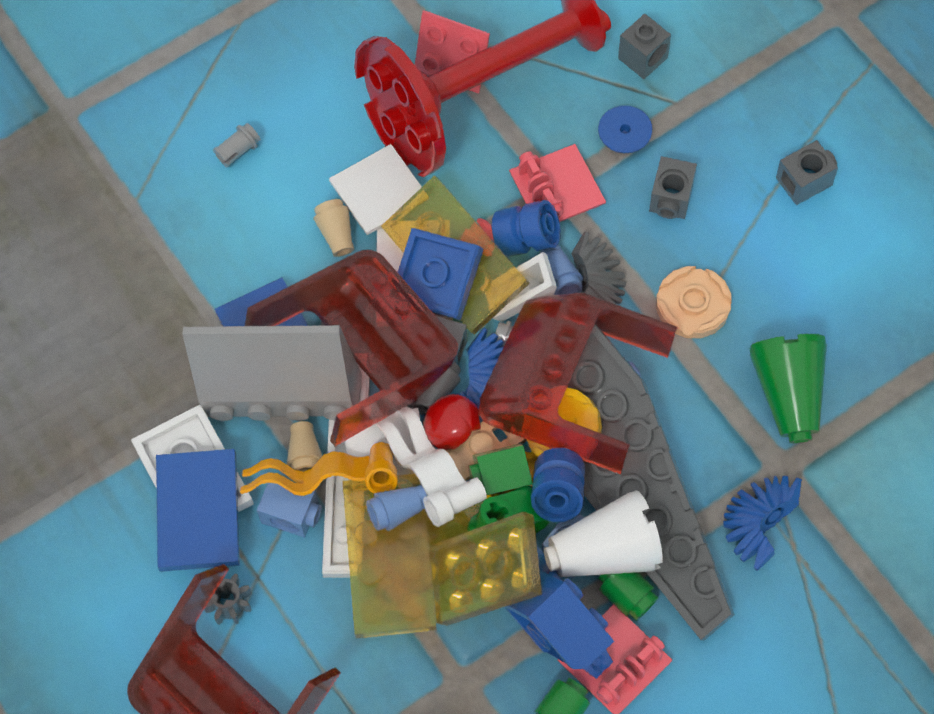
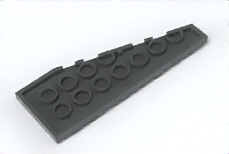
[507,323,735,641]

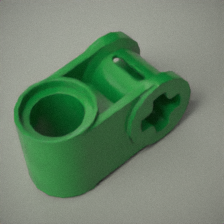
[467,486,549,547]

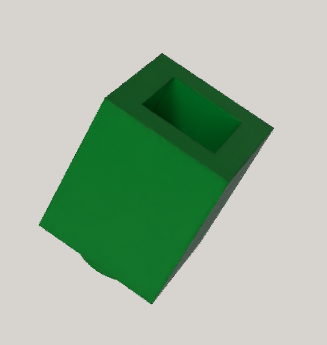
[468,444,532,495]

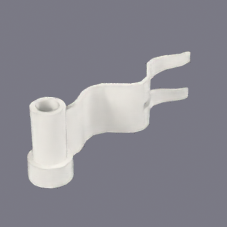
[368,402,487,527]

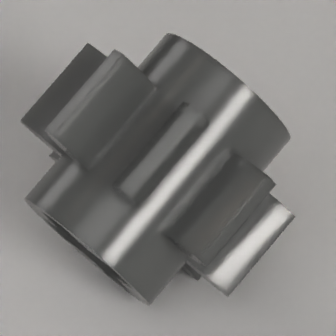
[202,574,252,625]

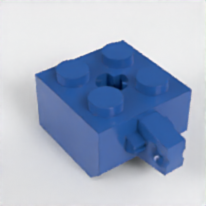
[499,567,614,679]

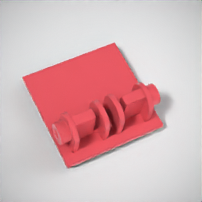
[415,10,490,94]
[509,144,606,222]
[557,605,673,714]

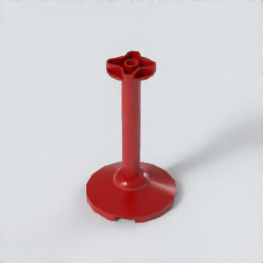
[354,0,611,177]

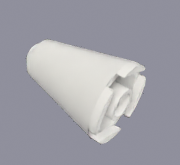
[544,491,663,577]

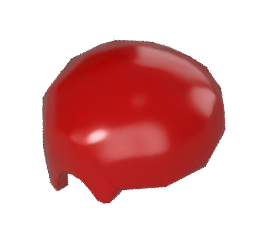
[423,394,483,451]

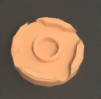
[656,266,731,339]

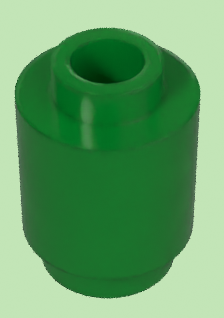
[598,572,659,621]
[534,678,590,714]

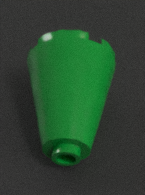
[749,334,827,444]

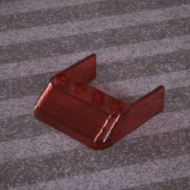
[245,250,458,447]
[479,293,678,474]
[127,564,341,714]

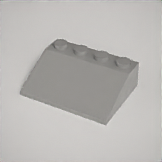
[182,325,362,421]

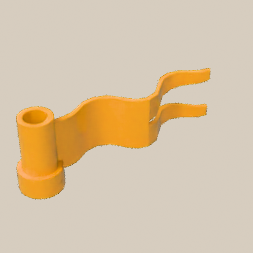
[240,442,398,496]

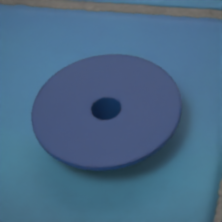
[598,106,652,153]

